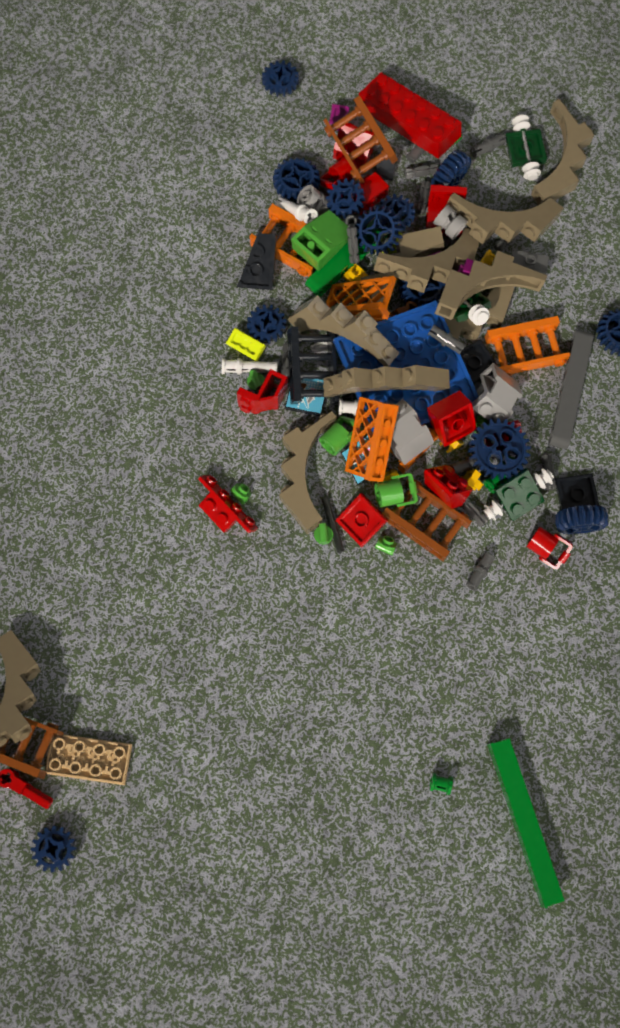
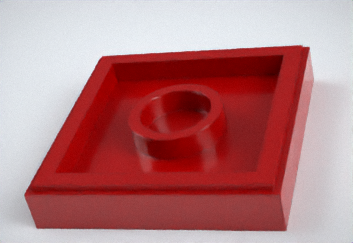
[335,493,389,548]

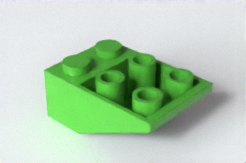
[291,210,349,271]

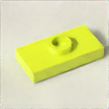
[226,328,266,361]

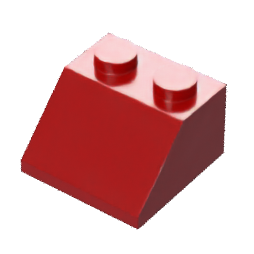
[427,390,477,447]

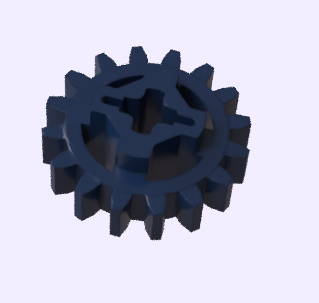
[262,60,299,97]
[326,178,366,219]
[380,194,415,232]
[247,305,286,344]
[30,826,78,873]

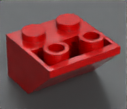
[333,123,374,167]
[424,465,473,509]

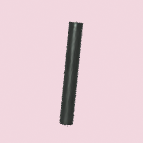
[321,497,345,553]

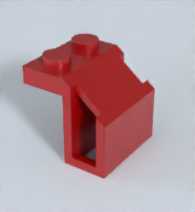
[426,184,467,238]
[237,369,288,414]

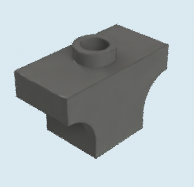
[512,250,549,275]

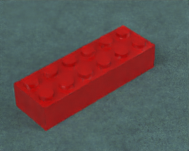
[358,72,462,159]

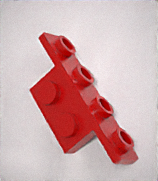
[198,475,258,533]

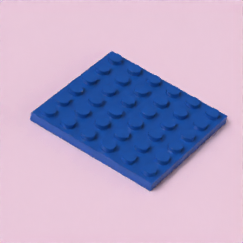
[333,301,479,432]

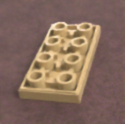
[45,733,133,785]

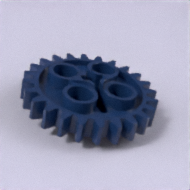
[468,418,531,480]

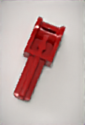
[0,769,53,809]

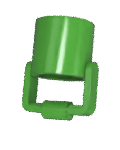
[319,416,362,456]
[374,473,418,508]

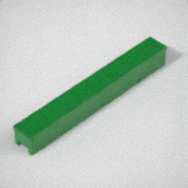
[487,738,565,909]

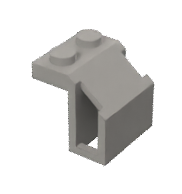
[472,363,523,423]
[390,399,435,465]

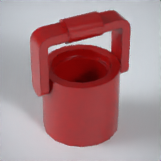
[319,156,359,190]
[526,526,573,569]

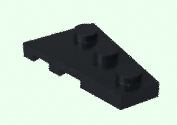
[237,233,277,290]

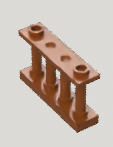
[323,95,398,184]
[383,479,472,562]
[0,703,64,779]

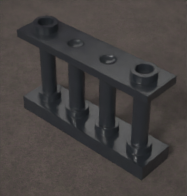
[287,327,340,404]

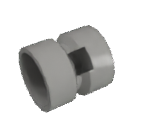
[297,185,329,217]
[433,205,468,240]

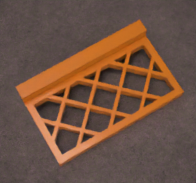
[326,276,396,321]
[345,397,399,482]

